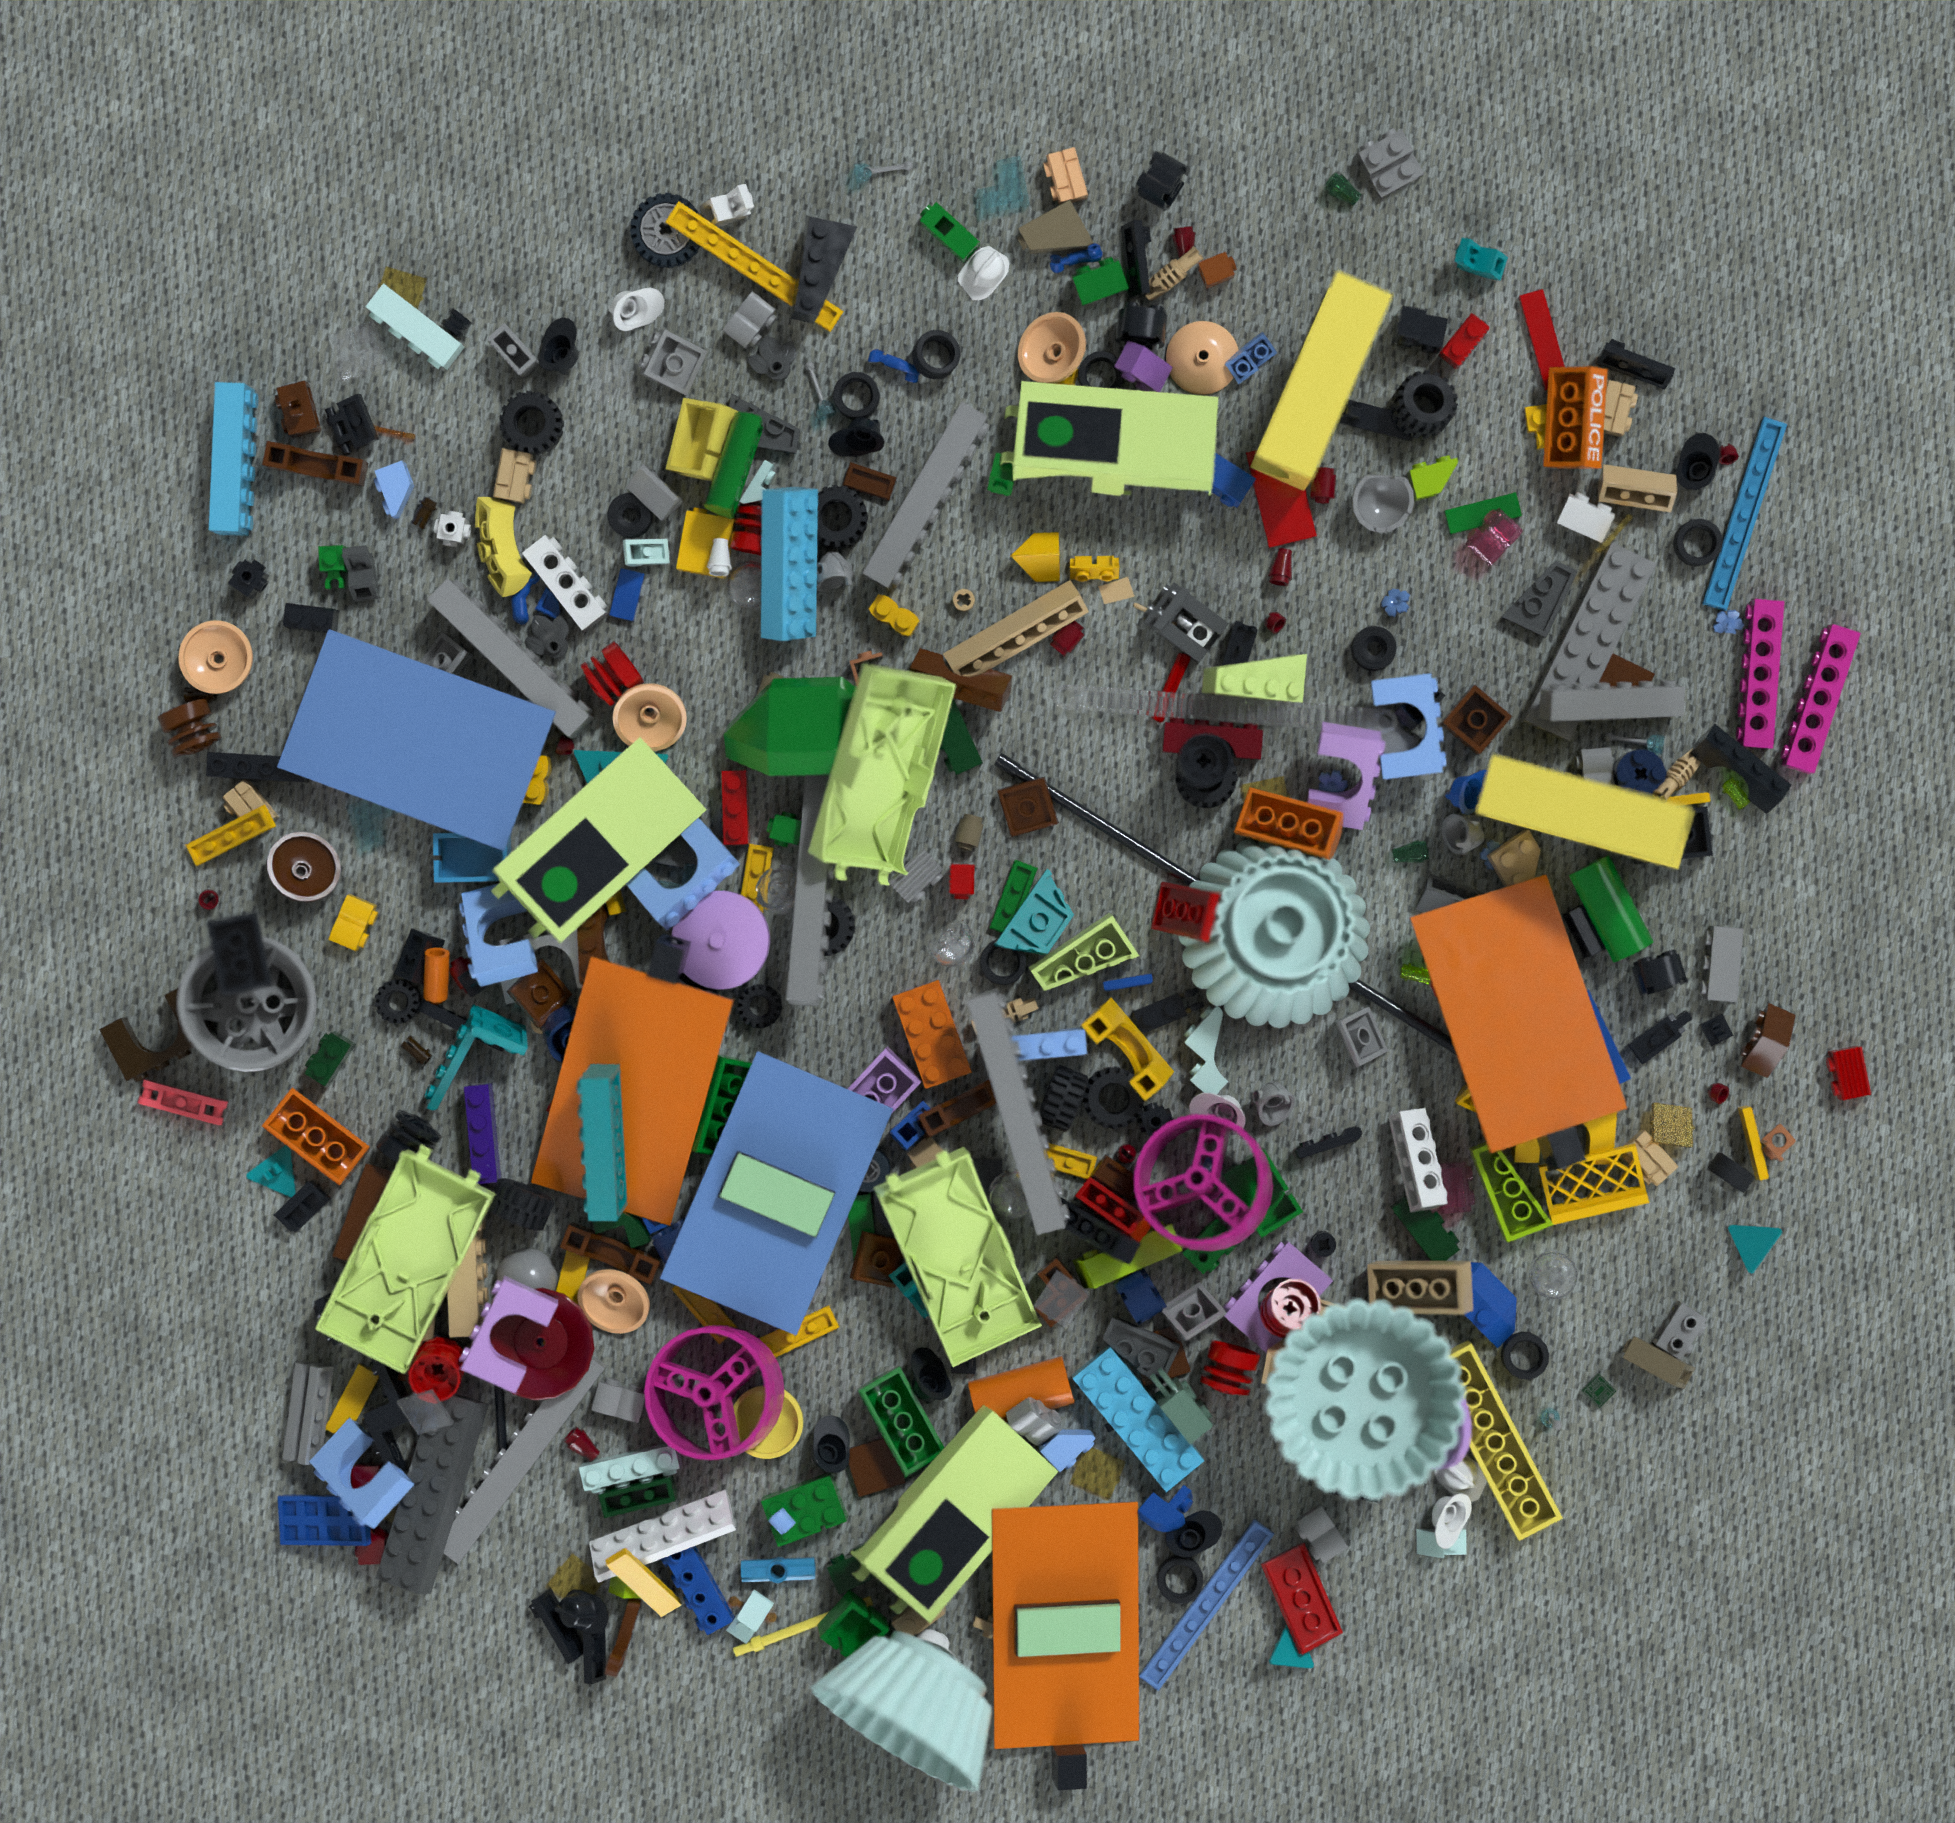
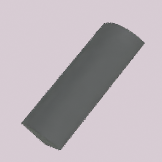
[1417,874,1486,912]

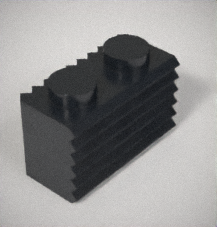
[283,603,339,633]

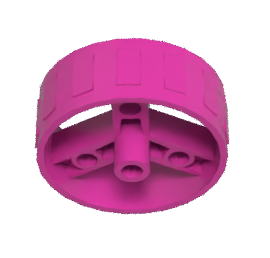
[1134,1114,1273,1251]
[644,1325,785,1460]

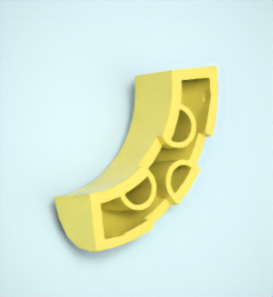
[475,497,532,597]

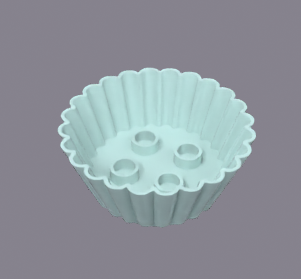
[1178,839,1370,1028]
[1266,1299,1466,1500]
[810,1631,992,1792]

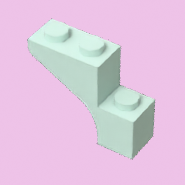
[1183,1006,1228,1094]

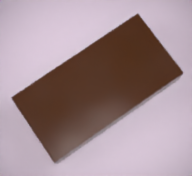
[843,462,897,501]
[1092,1154,1136,1202]

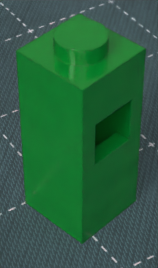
[920,202,980,264]

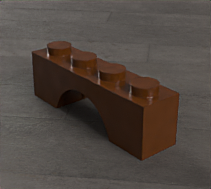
[262,441,369,487]
[909,648,1012,712]
[577,902,610,985]
[915,1079,998,1140]
[560,1222,662,1284]

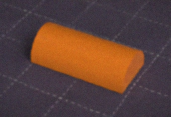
[1234,787,1344,860]
[262,1087,370,1186]
[968,1356,1075,1423]

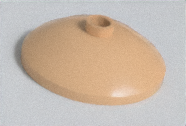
[1018,312,1086,384]
[1166,321,1238,395]
[178,620,253,694]
[613,684,687,751]
[578,1269,650,1333]

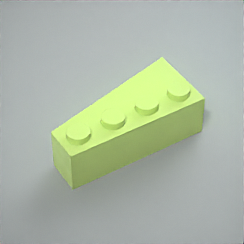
[1202,654,1307,703]
[1028,913,1139,991]

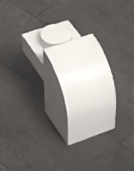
[700,184,754,227]

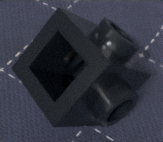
[228,559,270,599]
[1137,1102,1173,1137]

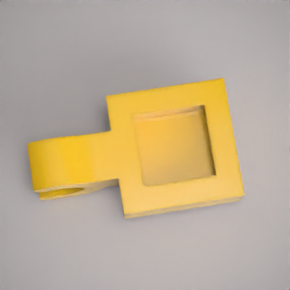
[1524,404,1547,449]

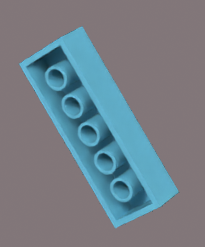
[209,382,258,536]
[761,487,818,641]
[1072,1345,1204,1492]

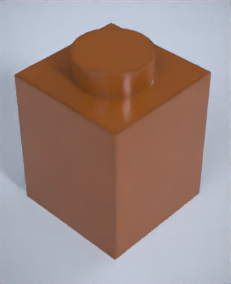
[1197,251,1237,289]

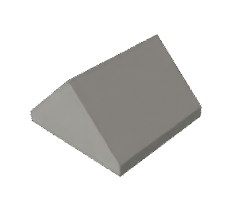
[627,464,685,521]
[420,632,473,676]
[1334,1006,1388,1067]
[1161,1282,1227,1341]

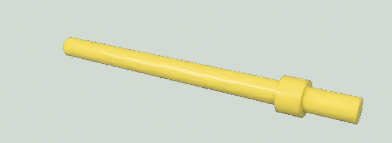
[733,1596,873,1657]

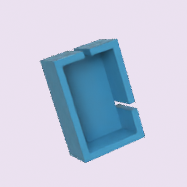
[433,833,511,883]

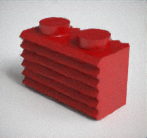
[1438,313,1490,369]
[949,864,975,899]
[1826,1046,1871,1100]

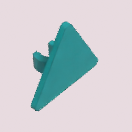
[246,1145,296,1198]
[1728,1225,1782,1274]
[1269,1624,1314,1669]

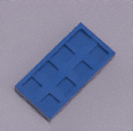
[277,1494,371,1546]

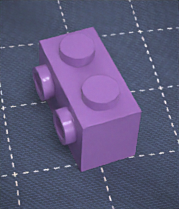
[1114,341,1173,392]

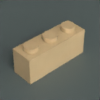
[1598,464,1677,512]

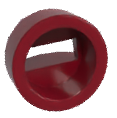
[1719,443,1739,465]
[1264,612,1286,634]
[555,735,575,756]
[199,889,219,910]
[1707,1083,1729,1104]
[1117,1144,1136,1164]

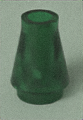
[1324,172,1362,206]
[1392,839,1429,863]

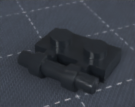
[325,394,379,456]

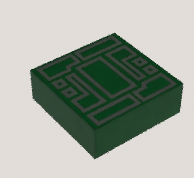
[1581,1373,1616,1408]

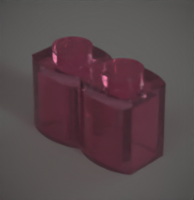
[1465,508,1523,566]

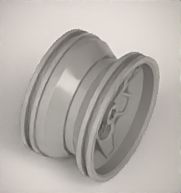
[178,936,316,1072]

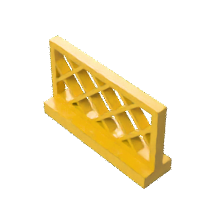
[1538,1143,1649,1225]

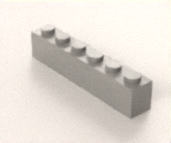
[1540,680,1685,721]

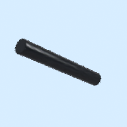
[494,1384,508,1452]

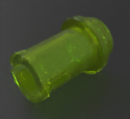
[1721,777,1751,810]
[1400,962,1431,985]

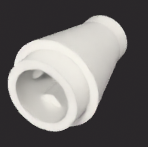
[707,538,732,576]

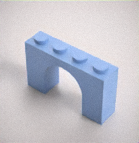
[1371,673,1446,779]
[626,818,740,931]
[459,884,538,987]
[1012,1027,1087,1060]
[309,1417,414,1529]

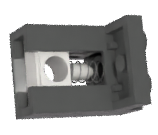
[1143,582,1229,664]

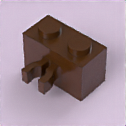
[275,380,322,438]

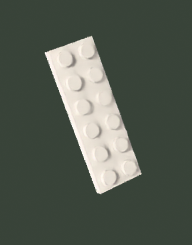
[589,1490,736,1583]

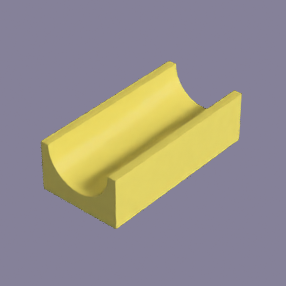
[1250,271,1393,491]
[1476,755,1695,869]

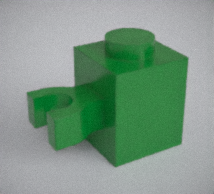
[987,453,1015,496]
[318,545,348,590]

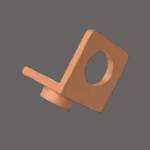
[850,651,883,685]
[1760,1124,1796,1162]

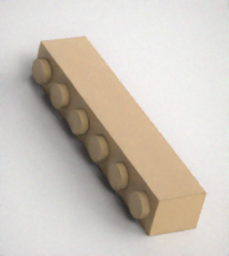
[943,580,1089,676]

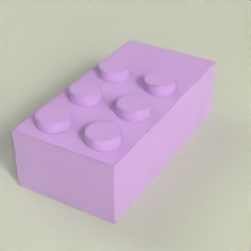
[848,1046,922,1114]

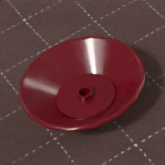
[490,1288,595,1400]

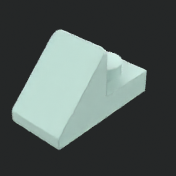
[739,460,776,506]
[623,539,670,567]
[1416,1529,1466,1558]
[726,1590,774,1644]

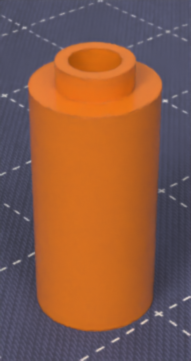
[423,948,450,1005]

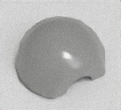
[1352,474,1414,533]
[497,1248,558,1291]

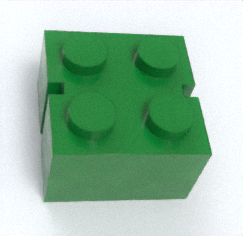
[817,1590,889,1658]

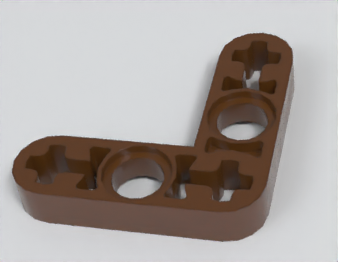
[605,1598,642,1678]

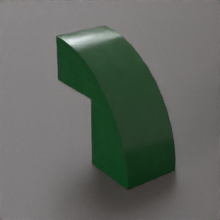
[592,1211,652,1248]

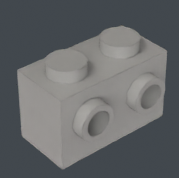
[1652,1301,1707,1360]

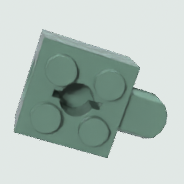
[1150,1367,1213,1444]

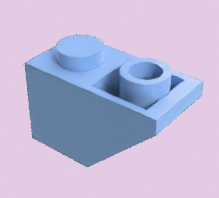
[373,461,414,519]
[1038,1429,1096,1472]

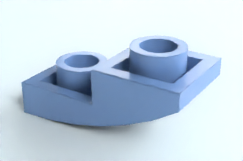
[1225,332,1277,384]

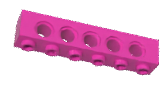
[1736,599,1785,749]
[1780,624,1861,774]

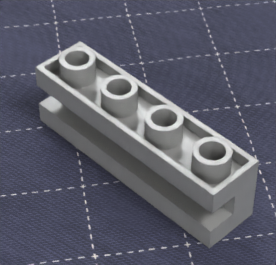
[283,1361,334,1465]

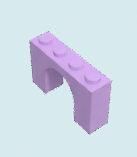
[1306,722,1385,830]
[1223,1240,1333,1353]
[459,1276,558,1394]

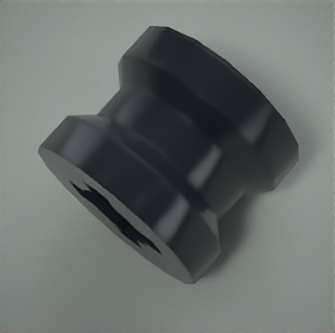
[441,308,472,338]
[1310,1231,1336,1257]

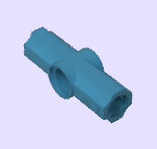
[741,1557,816,1583]

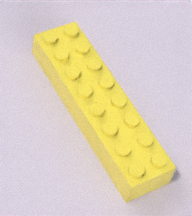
[1448,1340,1563,1541]

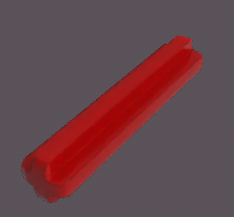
[1151,653,1190,723]

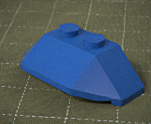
[1464,1262,1517,1348]

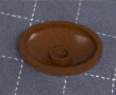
[266,832,341,903]

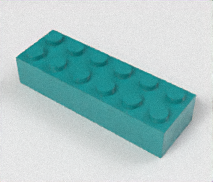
[577,1064,628,1221]

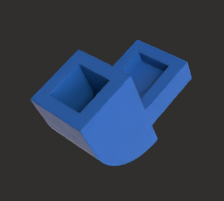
[888,1101,931,1151]
[1138,1485,1193,1532]

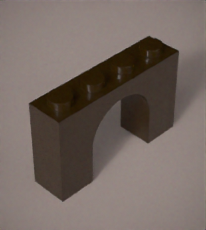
[99,987,218,1083]

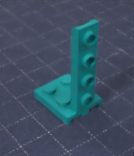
[424,1004,528,1110]

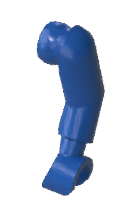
[1049,244,1102,273]
[868,349,920,383]
[511,570,540,625]

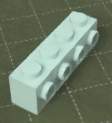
[366,283,465,370]
[579,1443,682,1493]

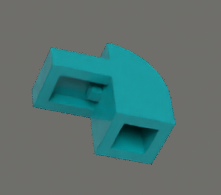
[1454,237,1508,281]
[889,1262,929,1319]

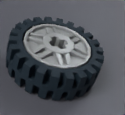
[630,193,701,268]

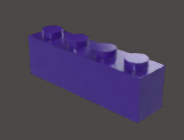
[464,1083,501,1184]

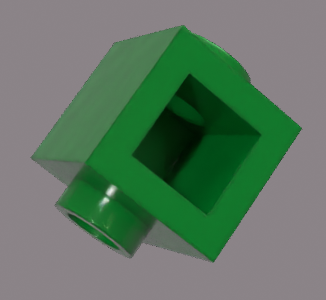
[766,811,802,848]

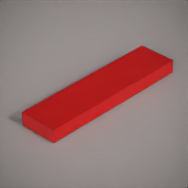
[1519,289,1565,391]

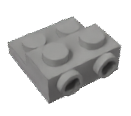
[1357,128,1424,199]
[638,329,708,396]

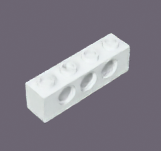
[522,535,608,632]
[1388,1108,1448,1212]

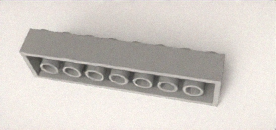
[863,402,989,592]
[1521,542,1656,742]
[427,578,594,739]

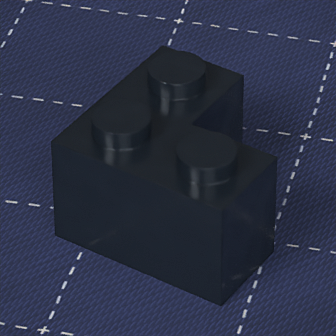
[1392,305,1448,354]

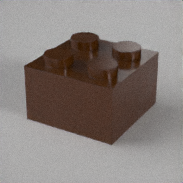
[1439,685,1512,755]

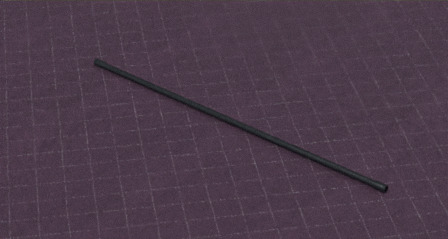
[994,753,1579,1129]

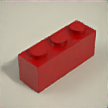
[721,770,750,845]
[1075,1177,1152,1242]

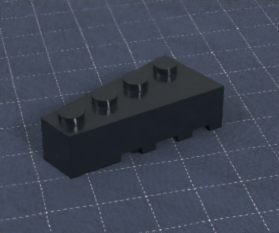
[790,216,858,324]

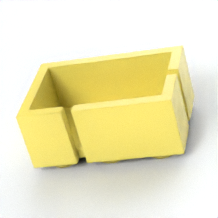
[666,398,739,481]

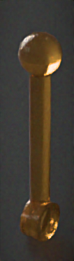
[373,424,416,440]
[729,1596,777,1622]

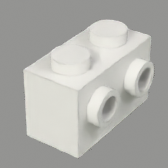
[1557,492,1615,543]

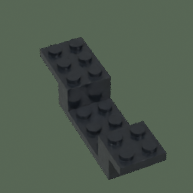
[314,1292,417,1474]

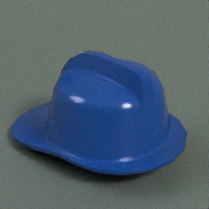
[1445,769,1488,815]

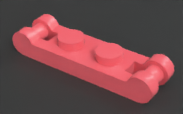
[137,1079,228,1125]

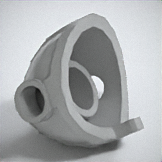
[817,551,855,592]
[1442,814,1484,855]
[1252,1081,1295,1126]

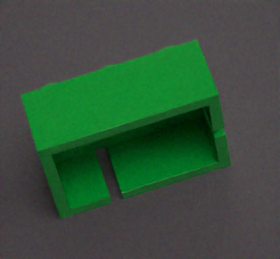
[1221,1147,1303,1238]
[761,1472,848,1547]

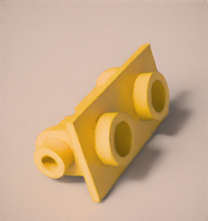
[1070,555,1119,582]

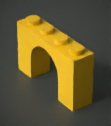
[1081,997,1174,1101]
[1512,1112,1617,1165]

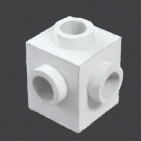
[434,511,471,548]

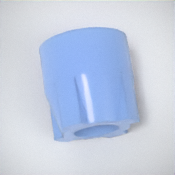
[768,1507,796,1535]

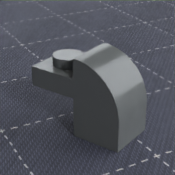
[342,545,378,602]

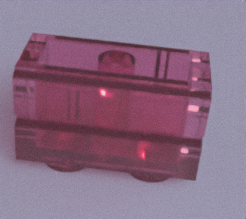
[1439,1161,1475,1214]

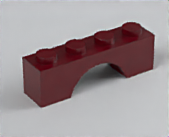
[1162,718,1263,760]
[350,1462,389,1565]

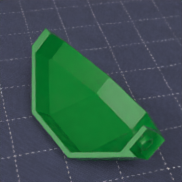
[724,677,857,776]

